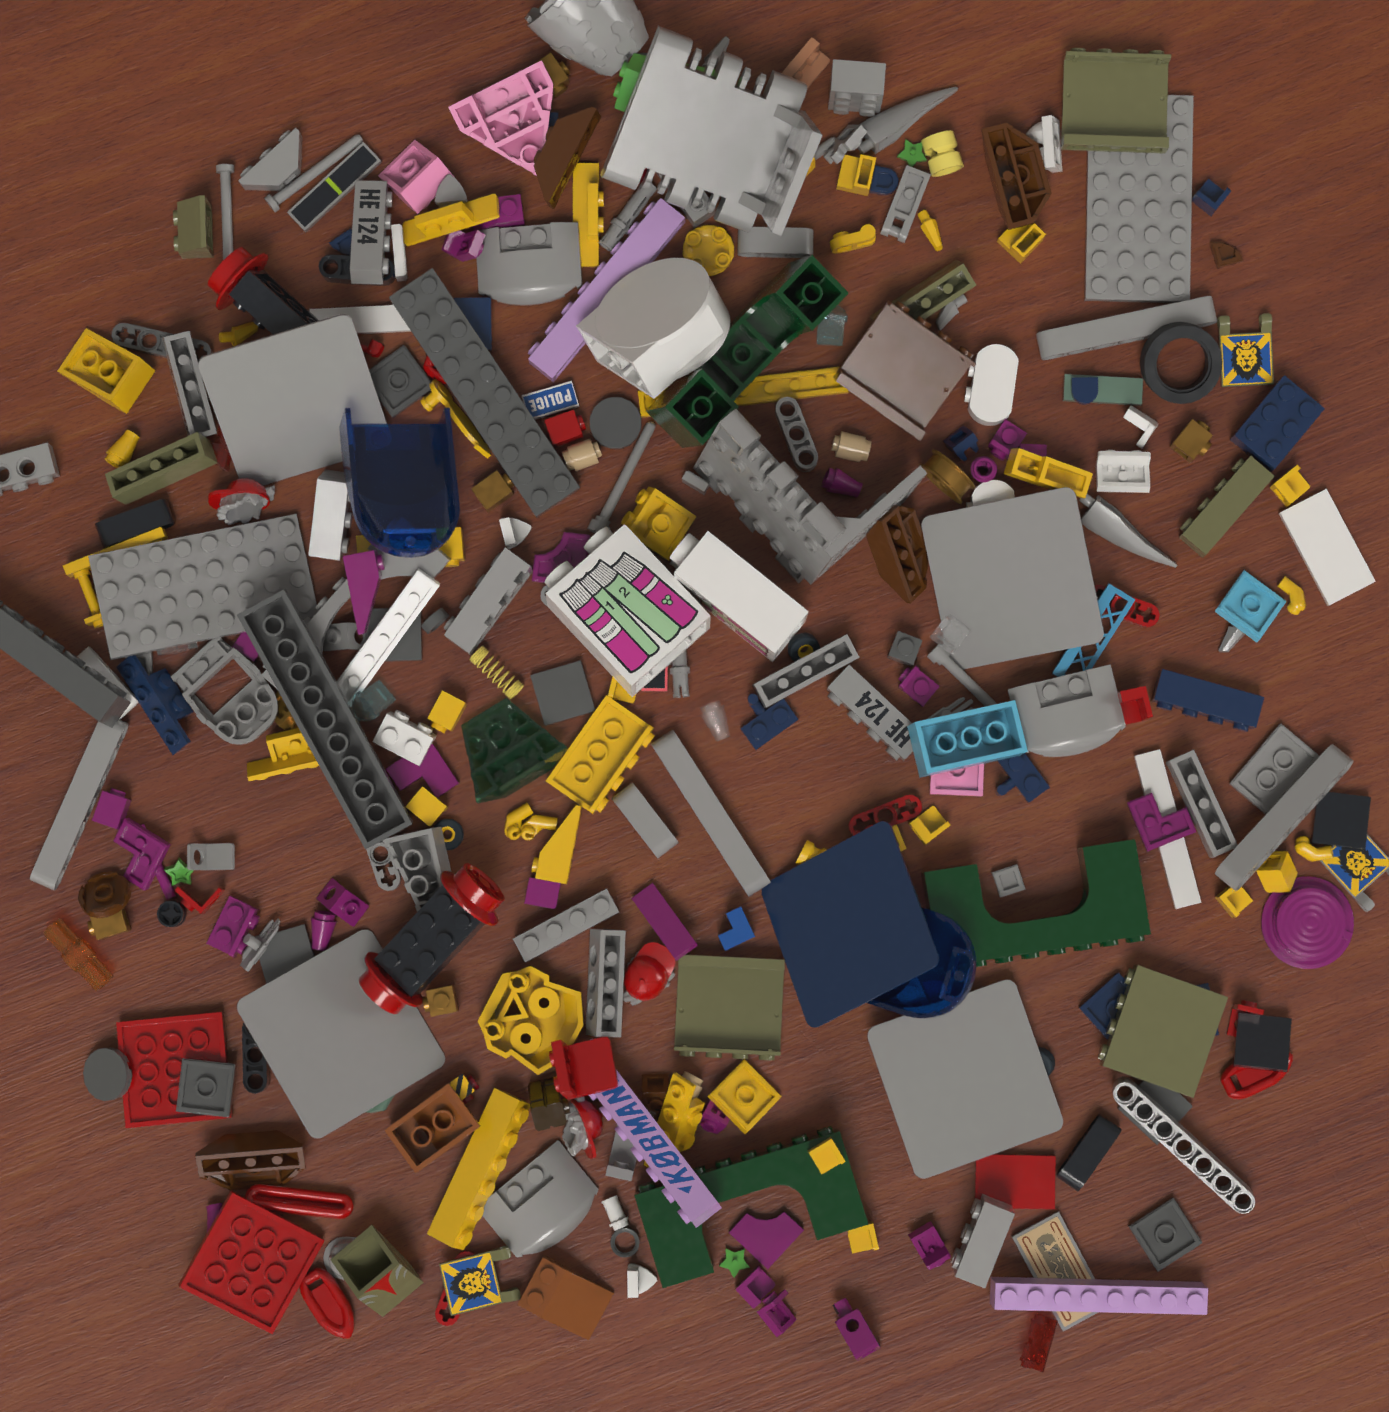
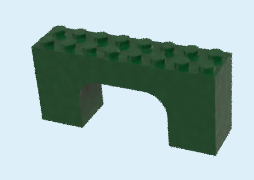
[646,255,849,448]
[921,839,1151,972]
[634,1126,869,1288]

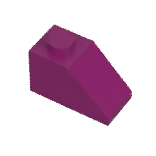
[473,194,525,231]

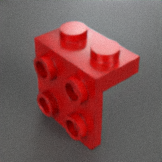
[549,1037,618,1100]

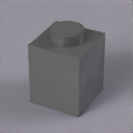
[887,631,922,667]

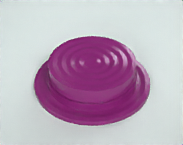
[1261,876,1354,969]

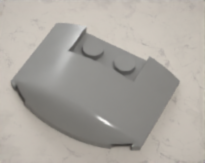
[477,222,582,306]
[1008,665,1126,757]
[483,1140,598,1257]

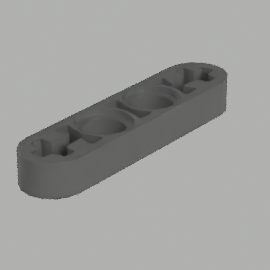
[112,323,213,362]

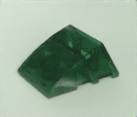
[461,698,568,804]

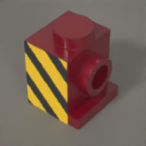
[438,1073,480,1104]

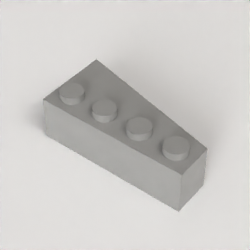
[444,547,533,656]
[383,827,451,912]

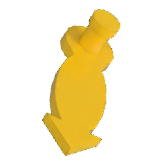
[420,379,491,459]

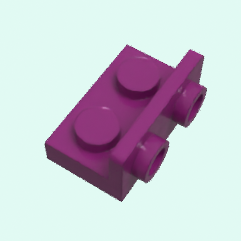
[206,896,260,957]

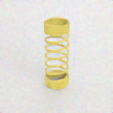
[469,646,524,699]

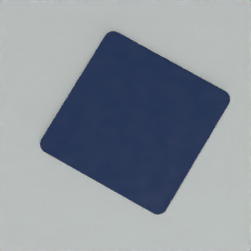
[762,821,939,1028]

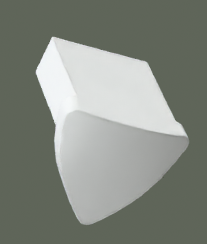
[1123,405,1158,449]
[499,517,532,549]
[627,1263,657,1298]

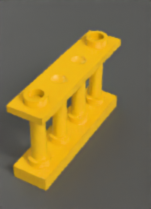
[63,527,168,628]

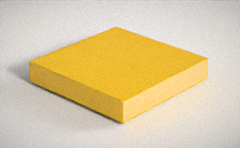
[707,1059,782,1134]

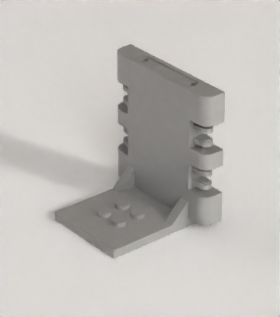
[600,26,823,236]
[693,409,927,585]

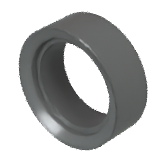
[421,607,450,634]
[610,1227,640,1257]

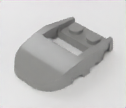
[171,637,279,745]

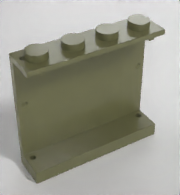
[1061,48,1171,154]
[674,955,785,1060]
[1098,964,1228,1098]

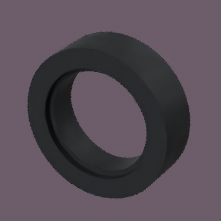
[1140,322,1222,404]

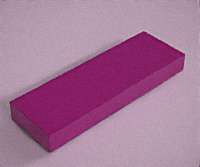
[631,883,698,961]

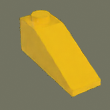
[531,805,582,885]

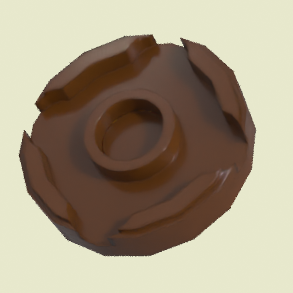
[78,871,132,918]

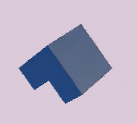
[718,907,755,951]

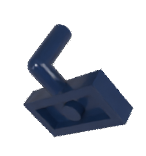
[741,694,799,750]
[995,753,1050,803]

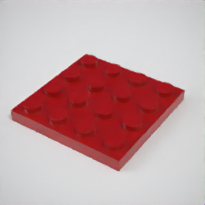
[116,1012,233,1128]
[178,1191,325,1335]

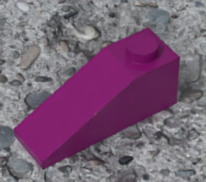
[343,549,385,635]

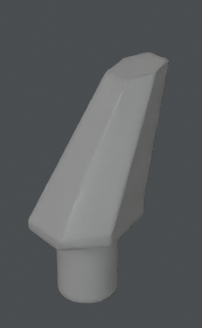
[702,36,729,69]
[935,294,968,331]
[1218,626,1245,652]

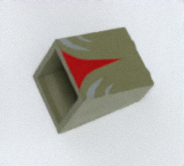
[330,1225,424,1317]

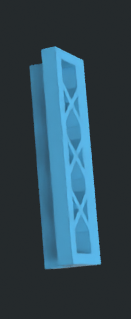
[1052,583,1135,677]

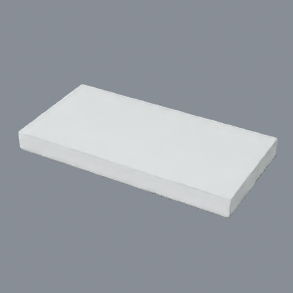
[1279,489,1376,606]

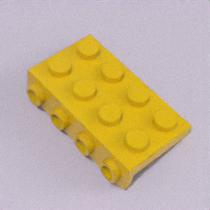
[546,695,655,814]

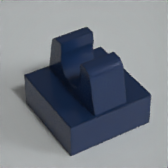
[943,425,979,461]

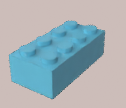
[907,700,1028,778]

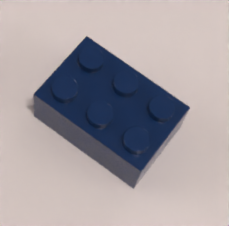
[1230,375,1325,472]

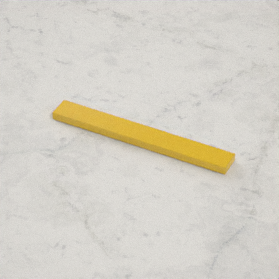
[638,367,849,418]

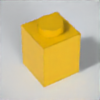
[427,690,467,734]

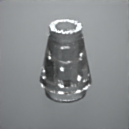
[700,700,730,741]

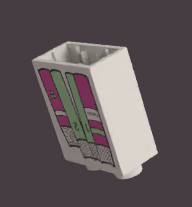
[545,524,711,697]
[670,531,809,662]

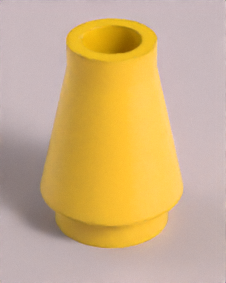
[105,430,140,468]

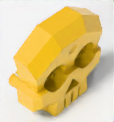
[478,966,584,1075]

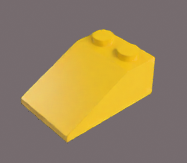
[57,328,155,414]

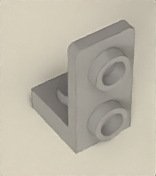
[605,1125,637,1181]

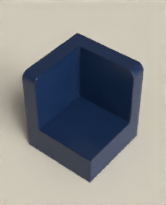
[1192,179,1231,216]

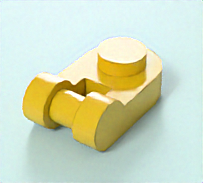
[829,224,876,254]

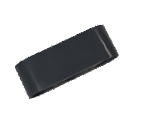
[319,255,396,286]
[95,499,175,549]
[242,1023,270,1094]
[1056,1114,1122,1192]

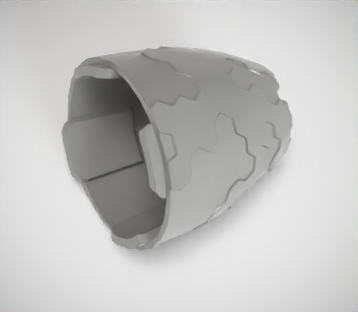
[525,0,649,76]

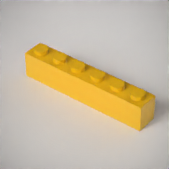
[427,1088,530,1250]

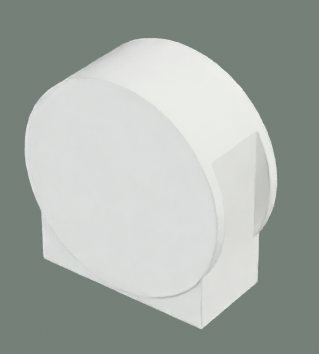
[576,258,730,399]

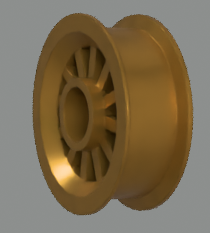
[918,449,976,504]

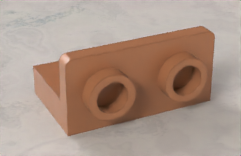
[781,37,830,89]

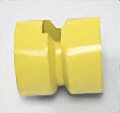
[921,130,964,177]

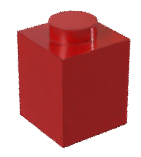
[544,410,586,448]

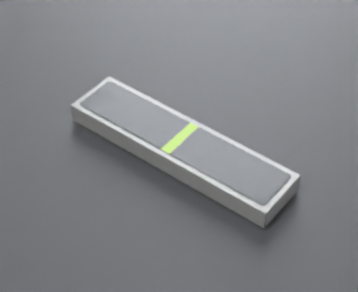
[287,142,382,233]

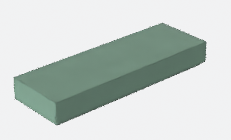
[1063,374,1143,406]

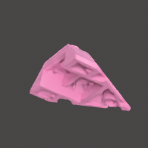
[448,60,554,176]

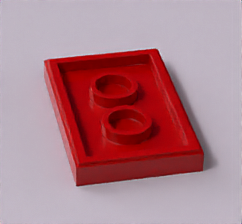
[975,1154,1056,1209]

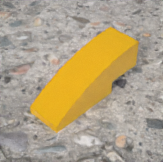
[1003,448,1093,499]

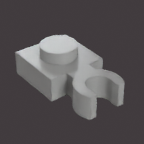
[823,125,867,164]

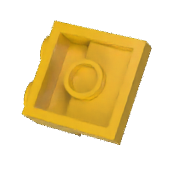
[621,487,696,561]

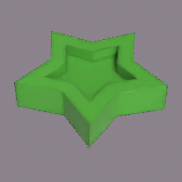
[897,139,927,167]
[164,857,194,886]
[719,1248,750,1278]

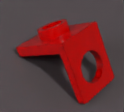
[174,886,225,914]
[1227,1000,1264,1037]

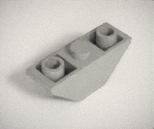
[238,128,302,191]

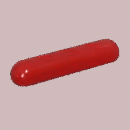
[245,1184,354,1219]

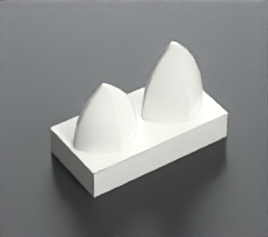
[1026,115,1062,173]

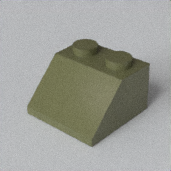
[173,195,214,259]

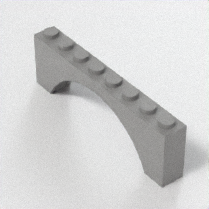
[262,517,451,690]

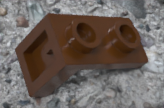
[642,1074,669,1122]

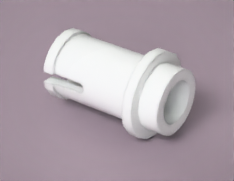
[602,1195,629,1231]

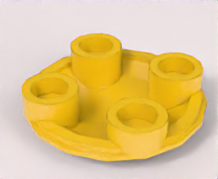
[683,225,734,276]

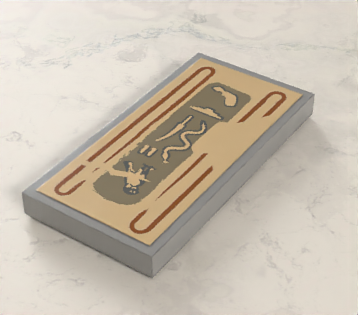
[1011,1211,1098,1331]

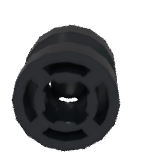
[157,901,187,927]

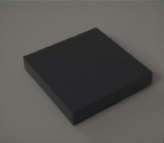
[1311,792,1371,850]
[1233,1013,1292,1072]

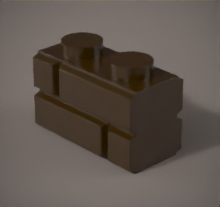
[528,1077,571,1131]

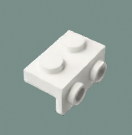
[1095,450,1151,493]
[373,710,437,766]

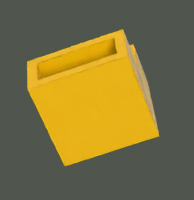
[836,154,876,196]
[997,223,1046,264]

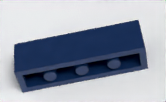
[1151,669,1264,732]

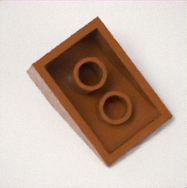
[384,1083,480,1174]
[517,1255,614,1340]

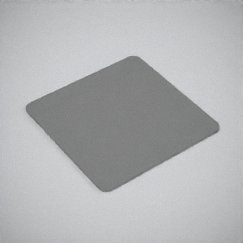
[198,314,392,485]
[921,487,1104,670]
[237,930,445,1139]
[867,980,1063,1179]

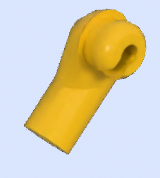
[1277,576,1306,615]
[504,803,534,840]
[520,815,558,840]
[1294,836,1334,862]

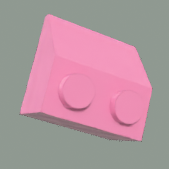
[378,140,455,214]

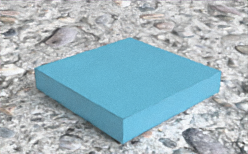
[1215,570,1287,642]

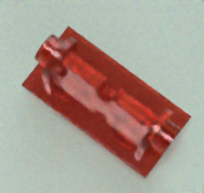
[1019,1313,1058,1372]

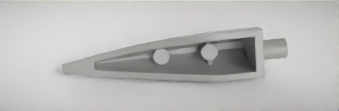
[858,87,958,154]
[1079,494,1178,568]

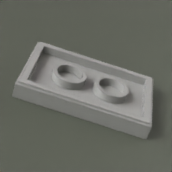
[1229,723,1319,815]

